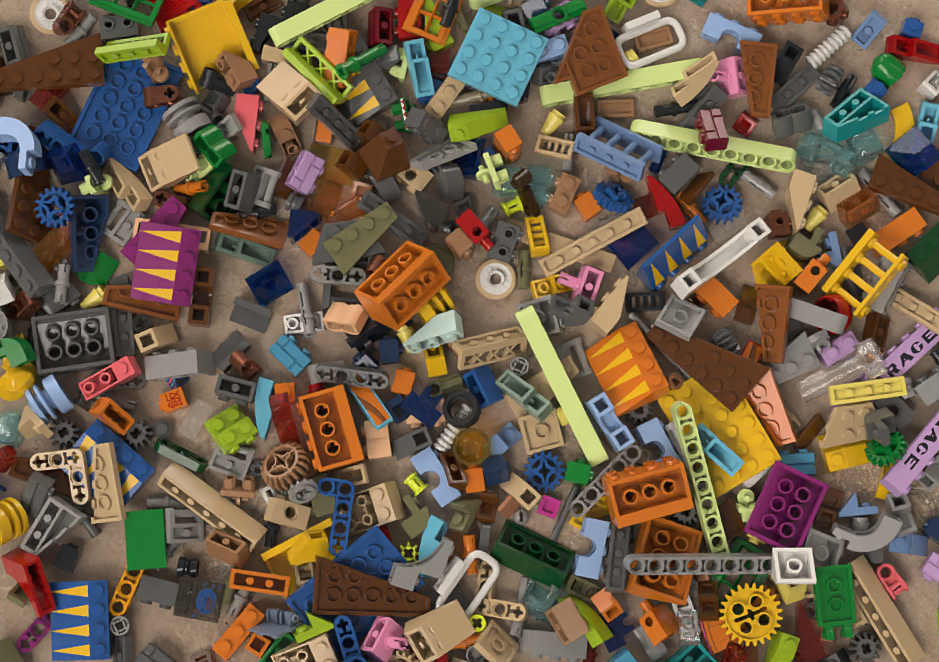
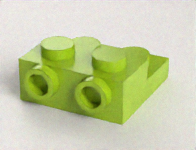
[203,403,258,456]

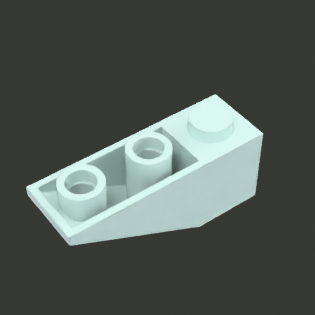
[403,310,464,354]

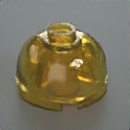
[452,428,491,467]

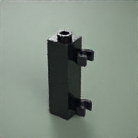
[344,314,414,354]

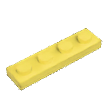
[827,376,907,406]

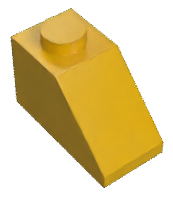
[423,345,448,378]

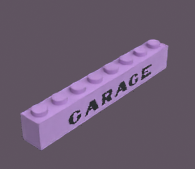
[830,306,939,413]
[879,410,939,497]

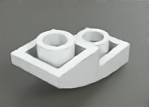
[283,311,326,335]

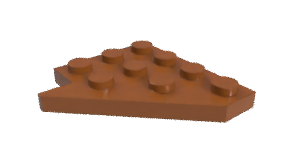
[553,5,628,97]

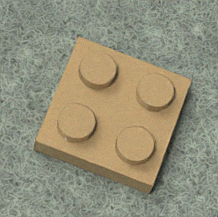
[517,407,564,455]
[473,619,520,662]

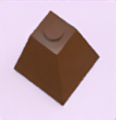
[358,127,410,183]

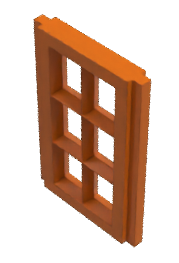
[402,0,464,46]

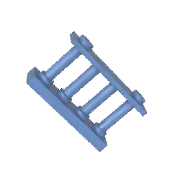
[573,116,664,182]

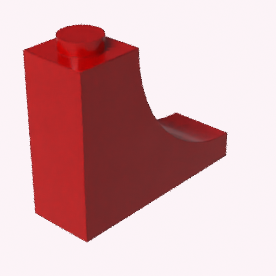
[1,548,57,618]

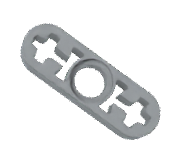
[309,265,366,286]

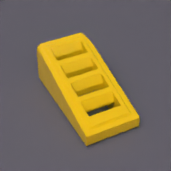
[524,215,550,258]

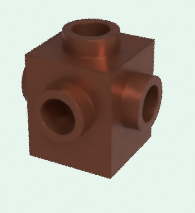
[824,0,849,27]
[763,209,792,240]

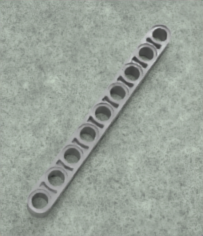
[623,553,772,575]

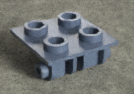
[248,607,304,639]

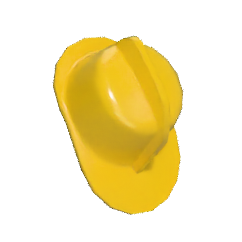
[0,363,38,401]

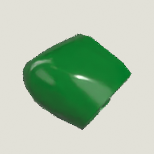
[870,53,905,89]

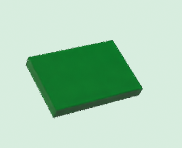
[124,509,167,571]

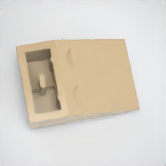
[256,60,323,126]
[138,133,201,193]
[784,169,818,236]
[588,275,629,338]
[338,481,407,537]
[404,599,475,662]
[271,631,341,662]

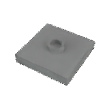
[654,294,706,342]

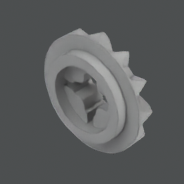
[287,478,318,504]

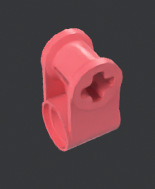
[874,564,909,601]

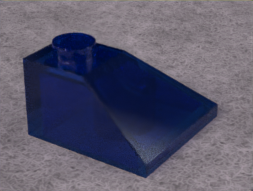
[884,126,939,176]
[44,143,89,186]
[607,226,659,271]

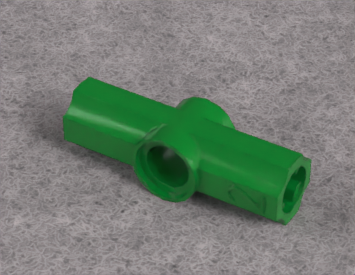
[529,0,587,34]

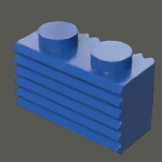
[462,364,504,409]

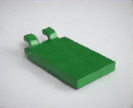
[813,564,857,640]

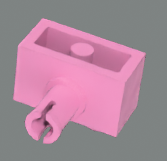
[710,56,747,100]
[557,265,604,301]
[360,616,408,662]

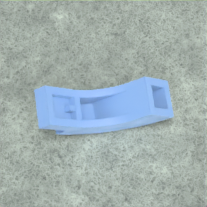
[0,117,42,176]

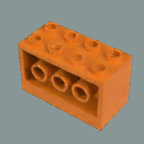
[747,0,830,27]
[353,240,451,331]
[296,384,365,475]
[601,455,694,529]

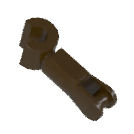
[510,168,541,217]

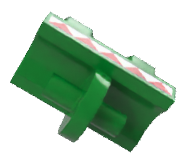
[391,97,417,135]

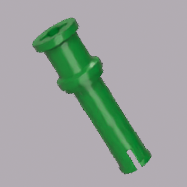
[335,43,387,80]

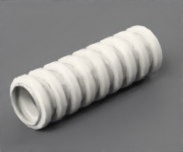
[804,25,852,69]
[433,403,472,452]

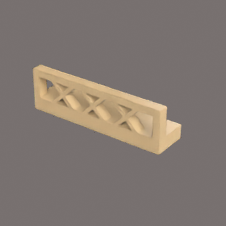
[452,326,528,370]

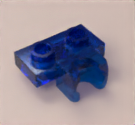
[400,385,444,429]
[598,611,635,653]

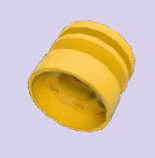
[417,286,456,324]
[0,497,29,546]

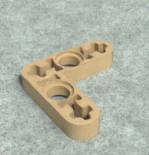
[30,448,92,505]
[474,560,529,622]

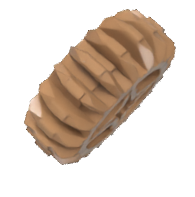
[260,440,311,492]

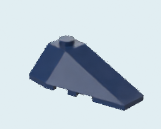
[68,195,109,272]

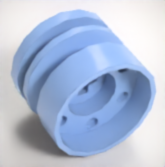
[24,374,75,425]

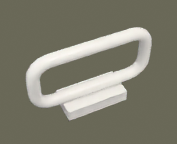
[615,10,687,69]
[433,550,500,619]

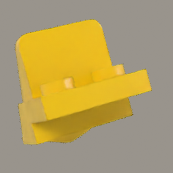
[750,241,804,286]

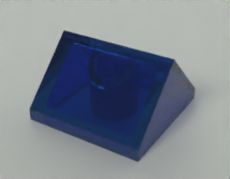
[452,138,486,181]
[287,209,322,245]
[245,260,294,307]

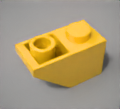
[287,530,329,566]

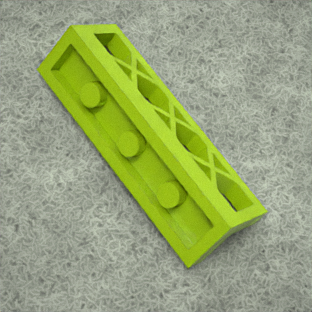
[94,33,171,64]
[281,36,355,104]

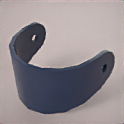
[5,151,53,180]

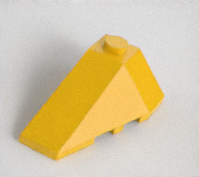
[816,434,871,474]

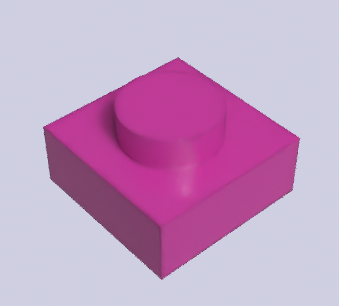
[536,494,562,520]

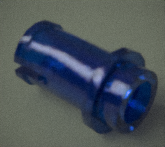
[648,150,667,174]

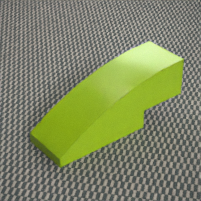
[558,594,614,648]

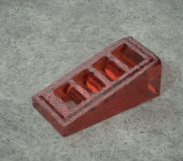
[721,641,747,662]

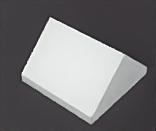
[771,548,816,584]

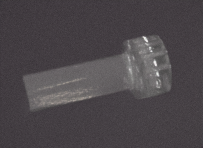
[796,337,888,403]

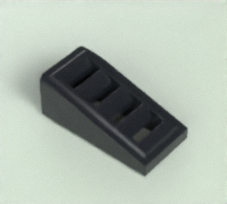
[625,291,666,313]

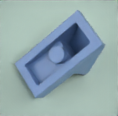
[851,9,889,50]
[815,231,842,270]
[481,422,522,458]
[837,492,878,518]
[887,534,928,557]

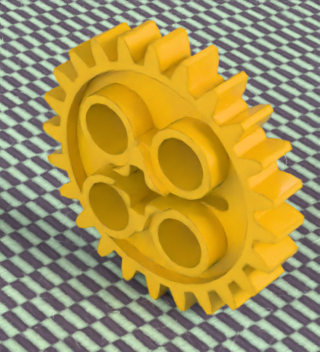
[719,583,783,646]

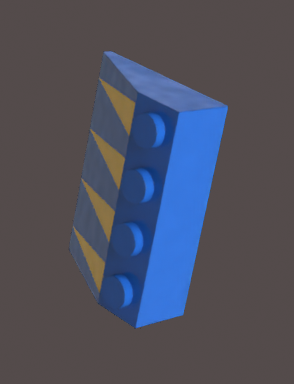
[636,214,709,292]
[58,418,155,506]
[50,579,112,661]

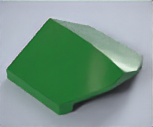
[76,250,120,285]

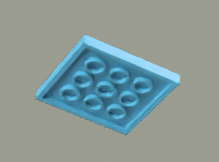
[447,7,549,108]

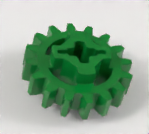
[864,431,908,468]

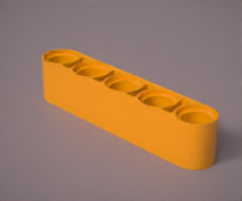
[109,566,147,616]

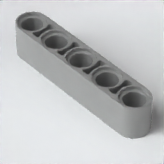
[790,297,848,335]
[569,444,641,517]

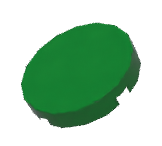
[260,121,272,159]

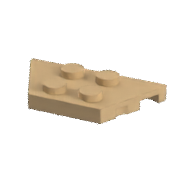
[819,401,876,449]

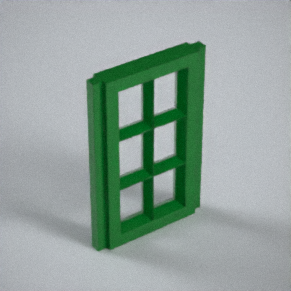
[88,0,165,28]
[710,537,769,620]

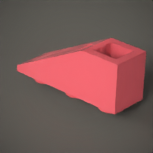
[235,93,264,155]
[78,356,143,401]

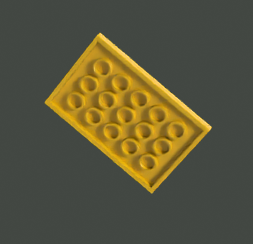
[657,378,782,498]

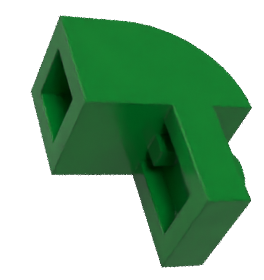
[0,337,37,368]

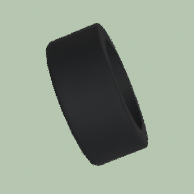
[442,390,481,429]

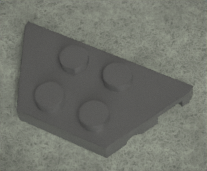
[312,218,386,266]

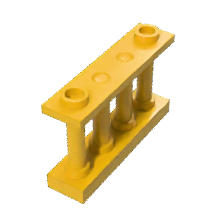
[821,228,909,319]

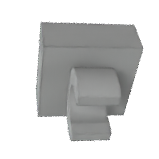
[808,329,832,355]

